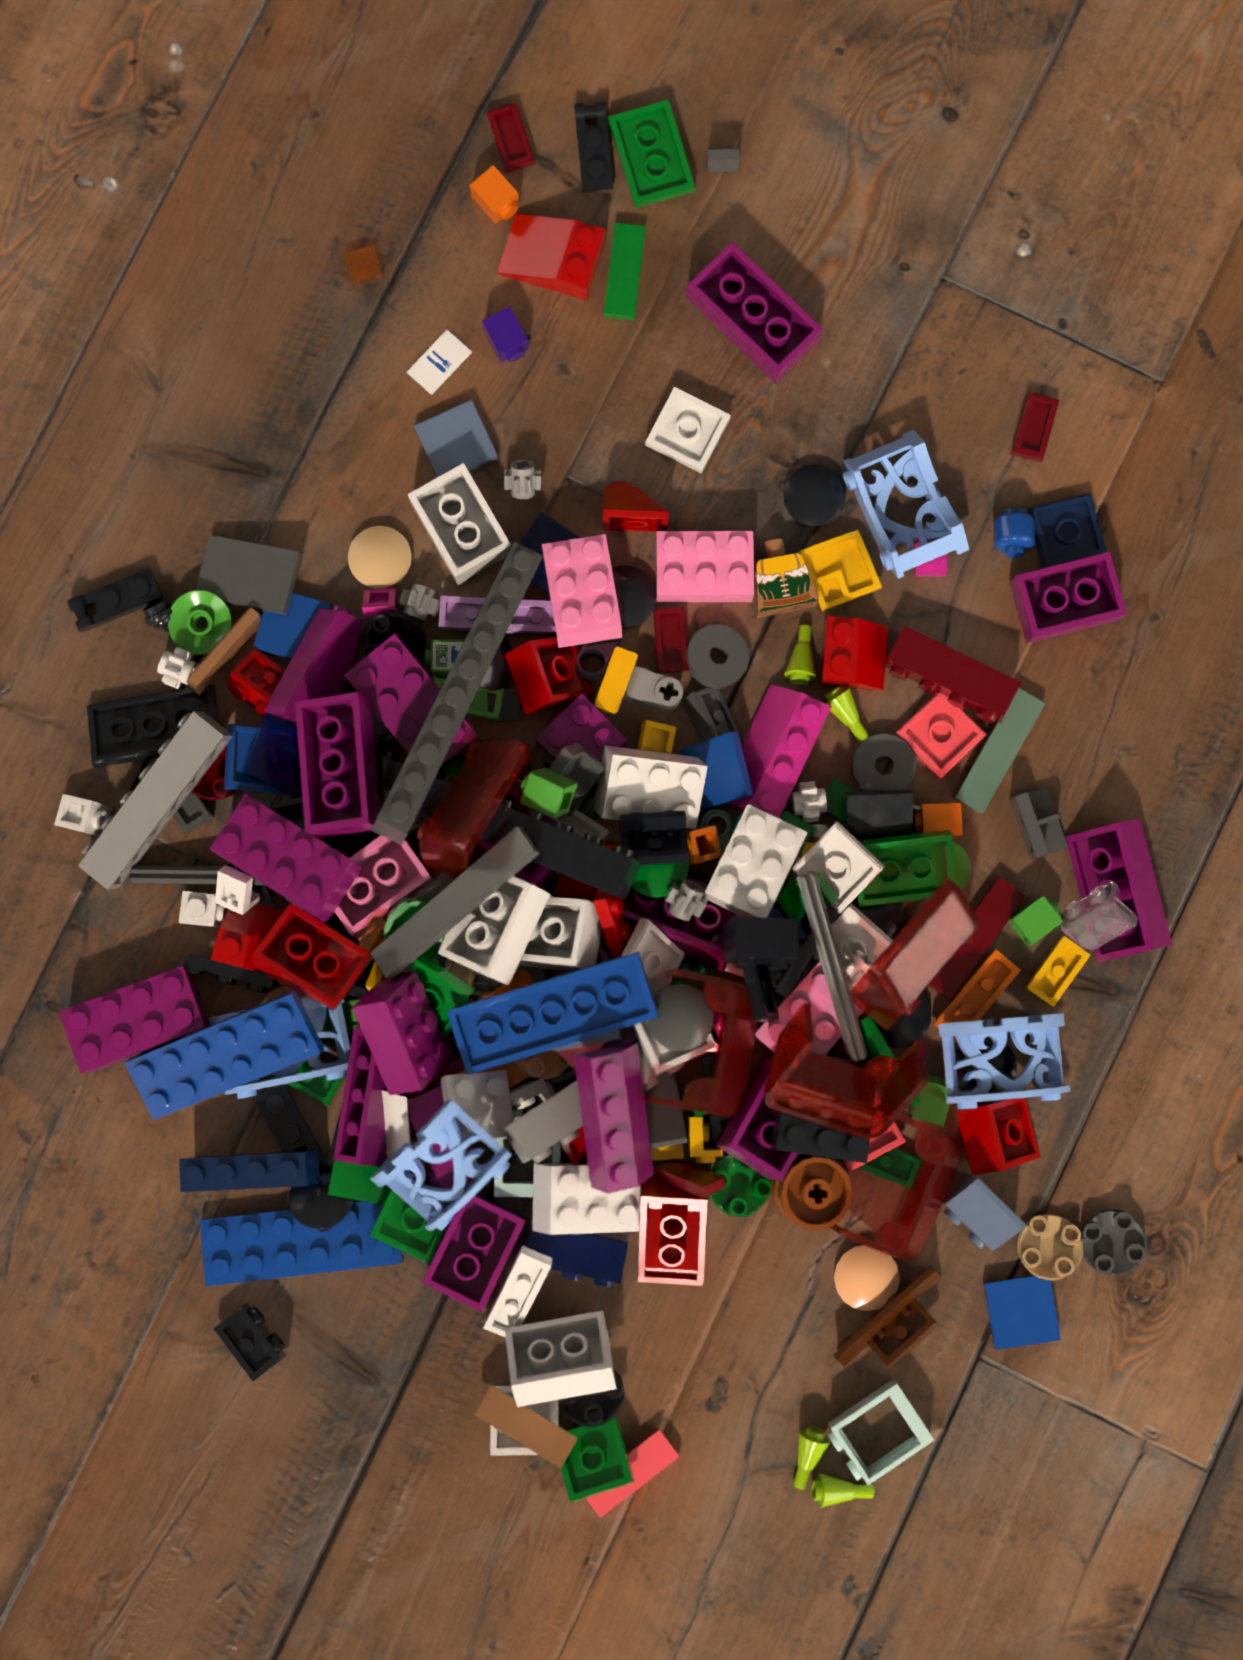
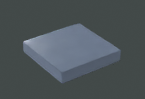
[414,400,498,477]

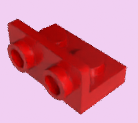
[228,648,285,725]

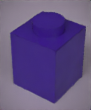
[482,307,529,363]

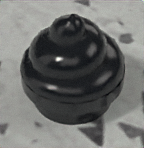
[142,598,173,633]

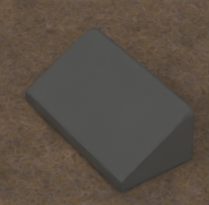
[682,687,744,743]

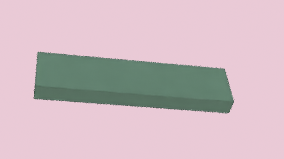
[954,688,1046,815]

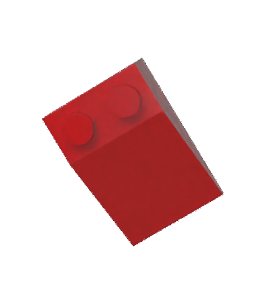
[497,214,606,301]
[252,903,373,1010]
[638,1177,708,1286]

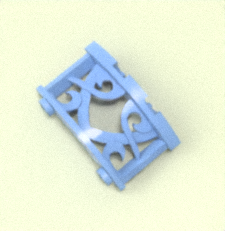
[843,429,970,579]
[208,997,351,1099]
[939,1013,1070,1109]
[370,1100,512,1231]

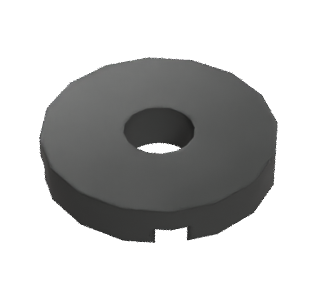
[685,624,750,689]
[851,733,916,790]

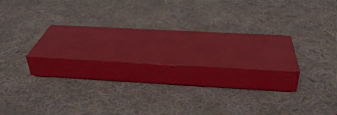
[923,877,1026,1001]

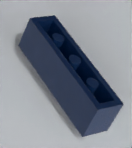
[179,1150,320,1192]

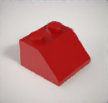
[819,616,888,691]
[505,637,594,715]
[956,1098,1041,1176]

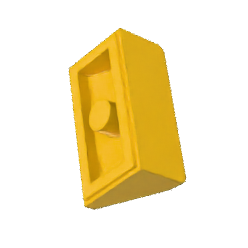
[594,647,638,714]

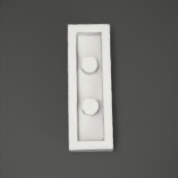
[483,1246,553,1337]

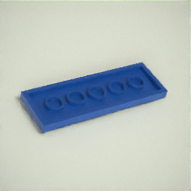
[447,951,659,1075]
[124,990,325,1120]
[199,1201,404,1286]

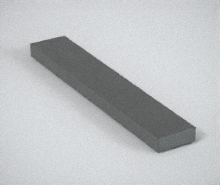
[371,826,540,980]

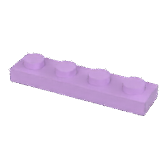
[438,596,556,635]

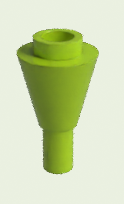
[784,625,816,685]
[824,685,870,743]
[793,1426,831,1490]
[811,1473,874,1508]

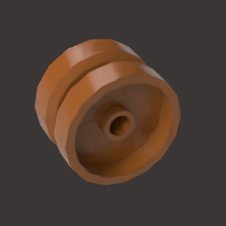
[770,1153,853,1230]

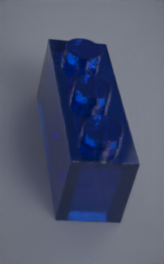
[526,1222,628,1288]

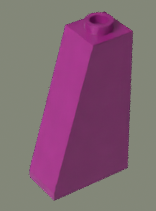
[265,605,363,723]

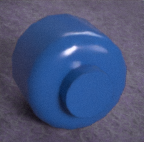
[994,508,1035,558]

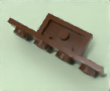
[833,1266,941,1369]

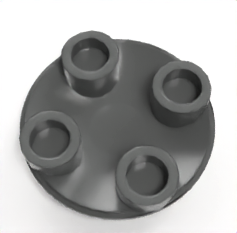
[648,984,714,1051]
[1081,1209,1146,1275]

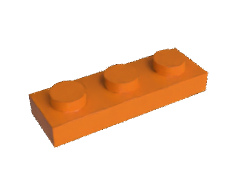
[932,949,1021,1045]

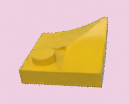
[799,530,882,612]

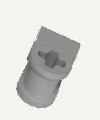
[623,666,683,710]

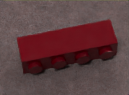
[886,625,1022,723]

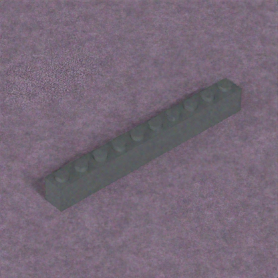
[371,541,543,845]

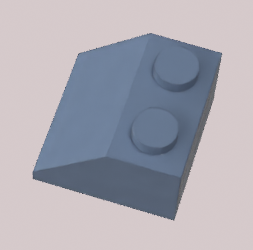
[941,1174,1026,1251]

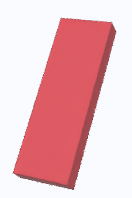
[586,1428,680,1518]

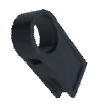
[576,625,626,682]

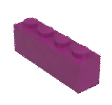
[334,1028,388,1166]

